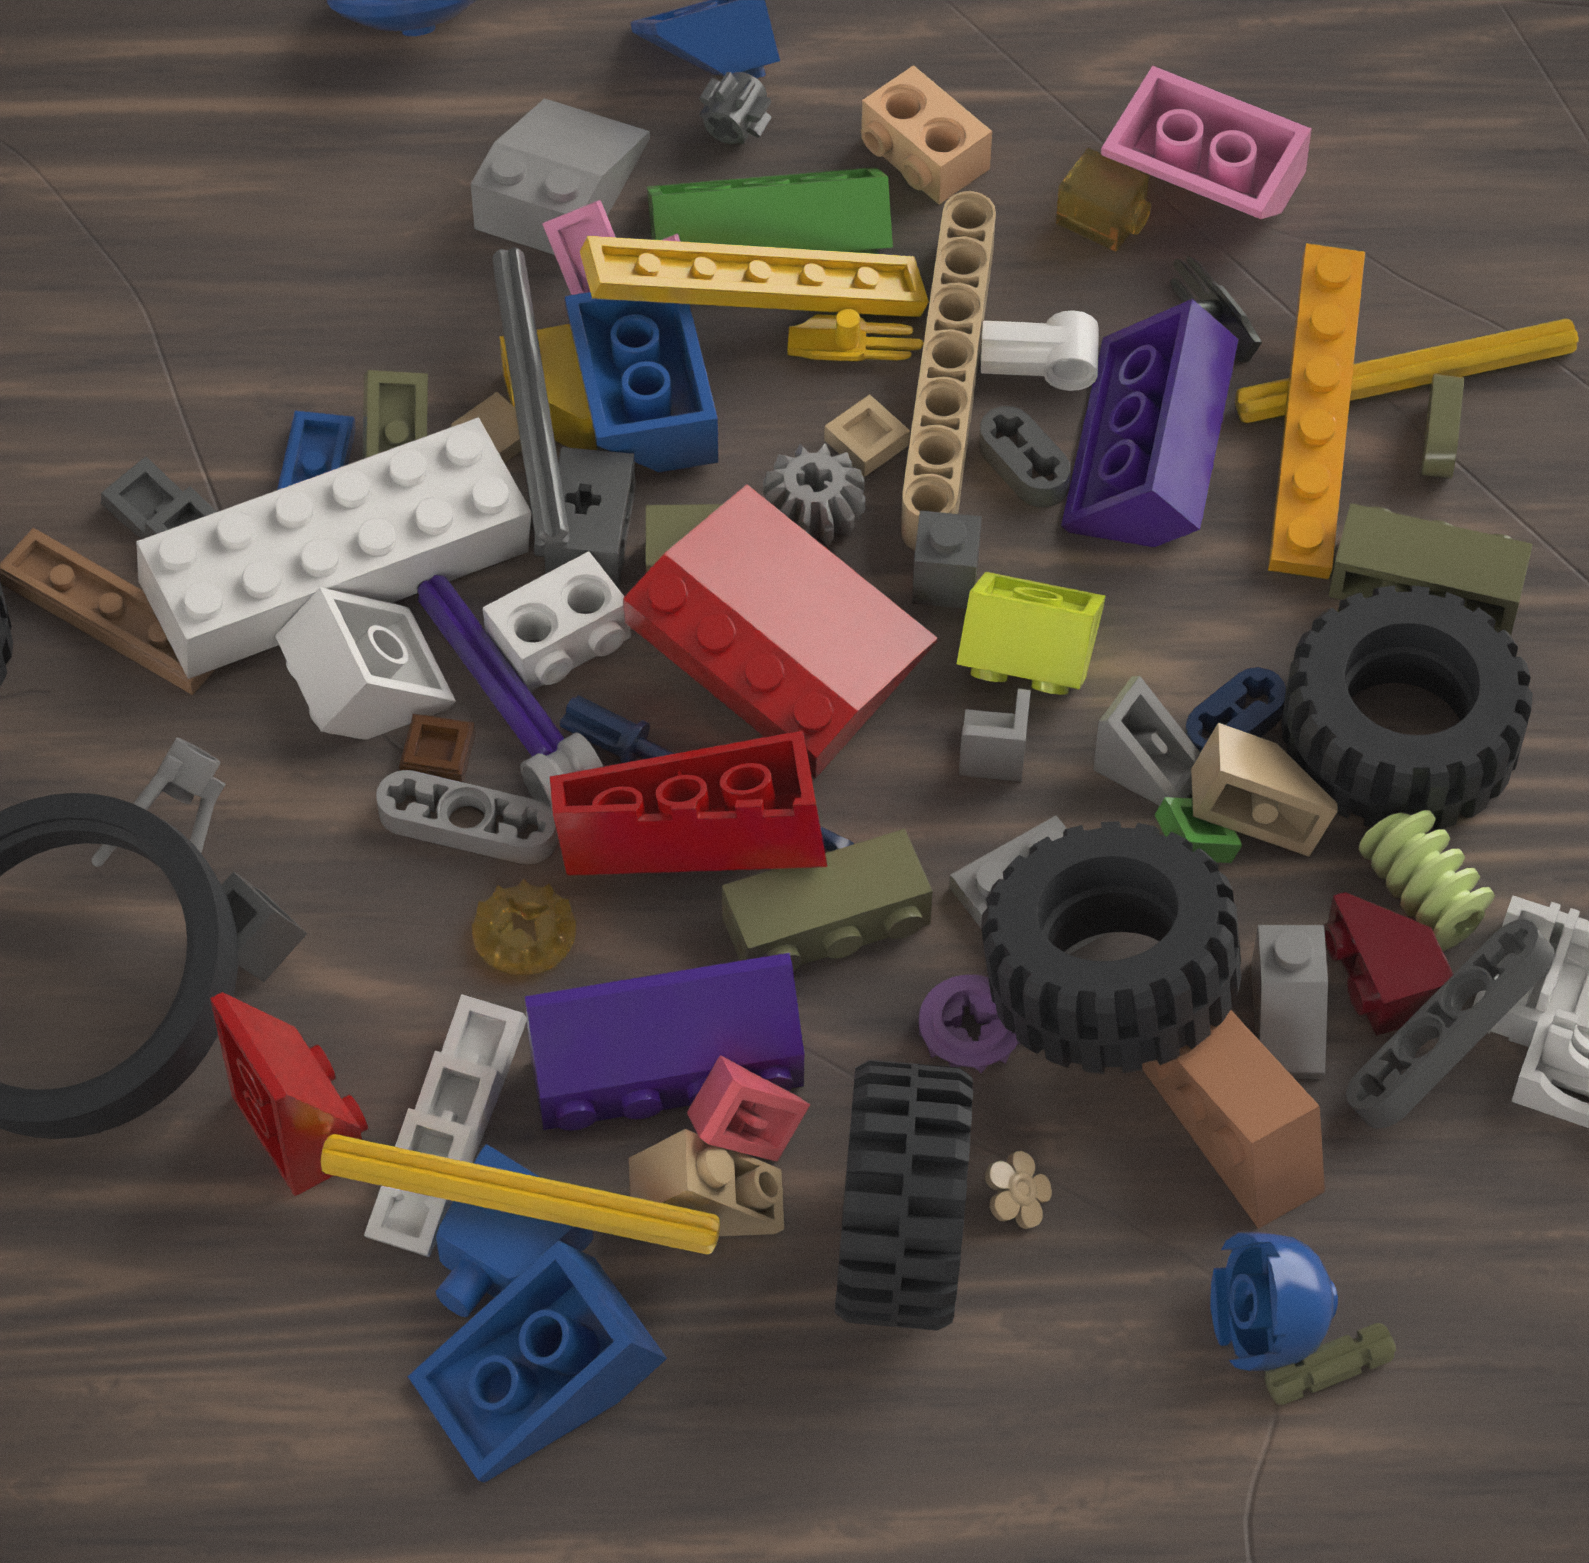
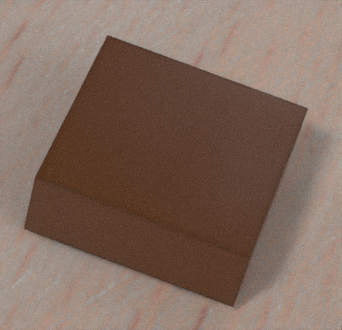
[399,713,476,783]

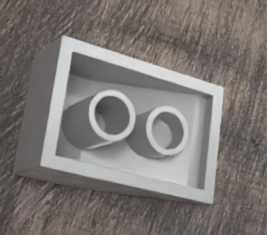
[471,98,650,255]

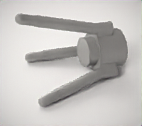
[91,737,226,867]

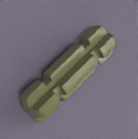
[1264,1323,1396,1405]

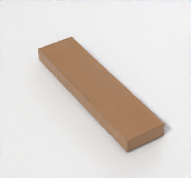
[0,528,215,695]

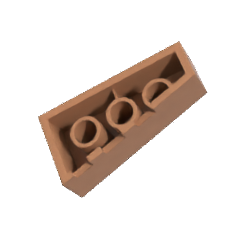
[1142,1010,1325,1229]

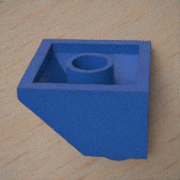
[630,0,780,79]

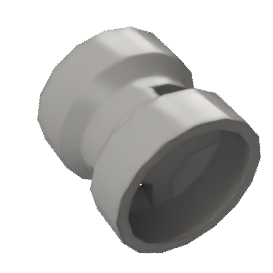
[520,733,603,811]

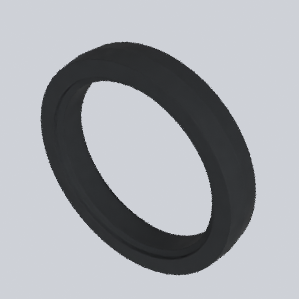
[0,793,238,1139]

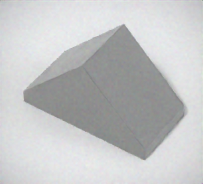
[1093,676,1200,806]

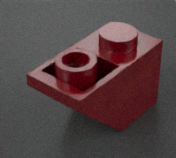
[1323,892,1454,1036]

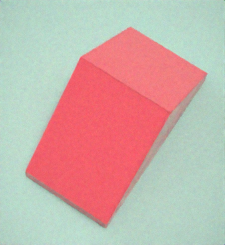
[687,1055,810,1162]

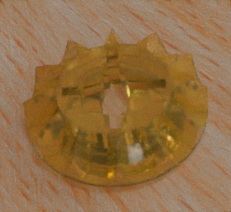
[472,878,576,975]

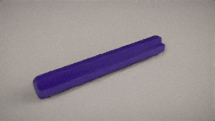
[417,575,565,756]

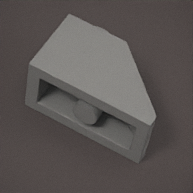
[1251,925,1328,1079]

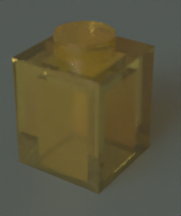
[1056,148,1152,252]

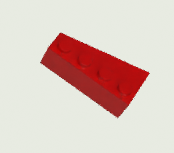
[550,730,828,875]

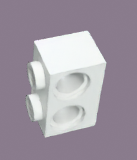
[483,551,631,692]

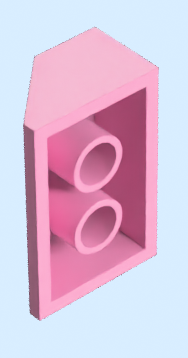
[1101,66,1311,219]

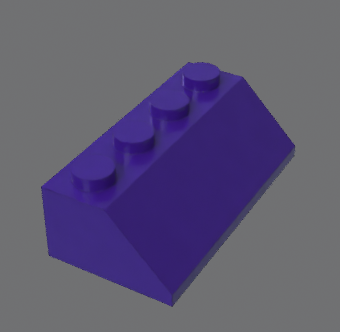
[1061,299,1238,547]
[524,953,805,1130]

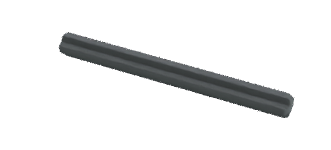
[492,247,570,550]

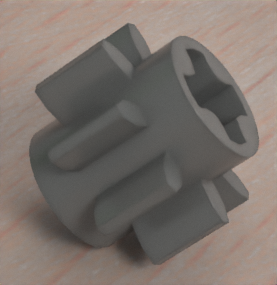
[699,72,772,144]

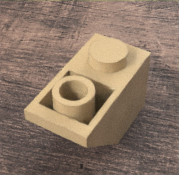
[629,1129,784,1236]

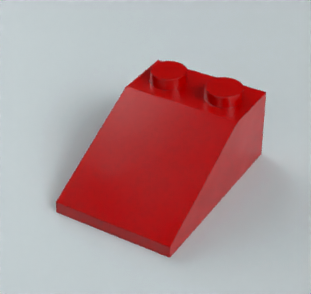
[210,992,368,1196]

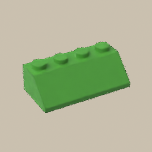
[646,167,893,254]

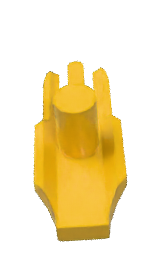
[787,309,924,361]

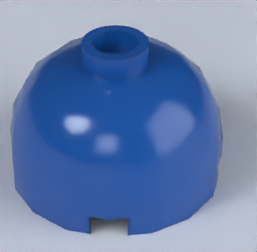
[1210,1232,1338,1371]

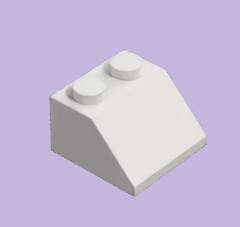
[275,587,456,740]

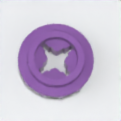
[919,975,1021,1073]

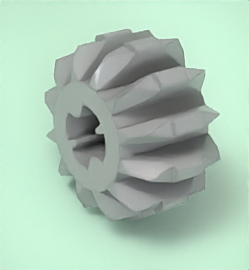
[763,443,865,548]

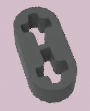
[979,406,1071,507]

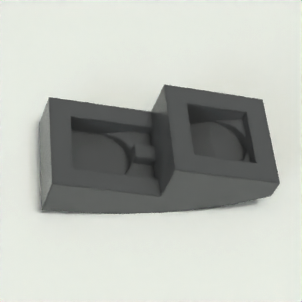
[100,456,217,539]

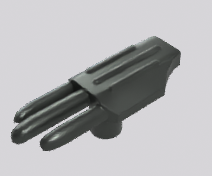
[1170,256,1262,362]

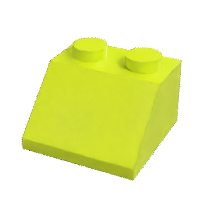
[956,572,1106,695]

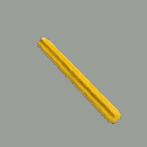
[1235,318,1579,423]
[321,1134,720,1255]

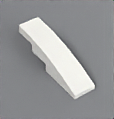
[364,994,527,1257]

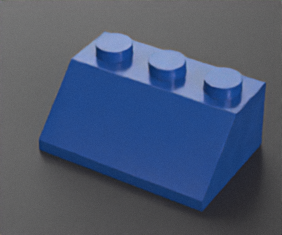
[565,292,719,472]

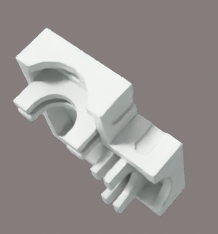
[1473,896,1589,1128]

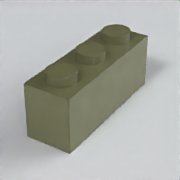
[1329,503,1533,636]
[722,828,933,972]

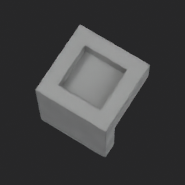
[959,689,1031,782]

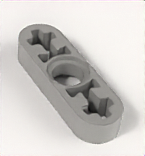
[376,770,557,865]

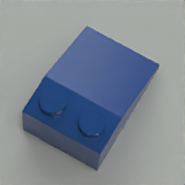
[408,1240,667,1483]

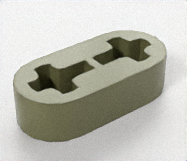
[1421,374,1464,479]

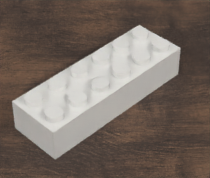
[136,417,532,679]

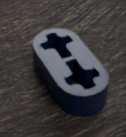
[1185,667,1286,753]

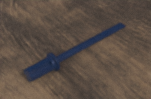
[560,695,854,852]

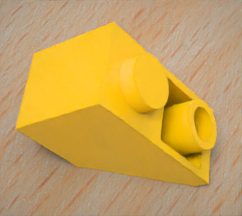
[499,324,597,450]

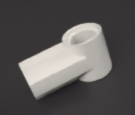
[981,310,1099,391]

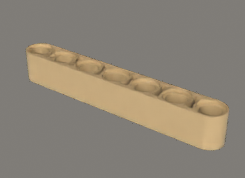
[901,191,996,551]

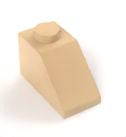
[1191,723,1338,857]

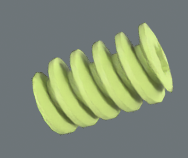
[1359,810,1495,952]

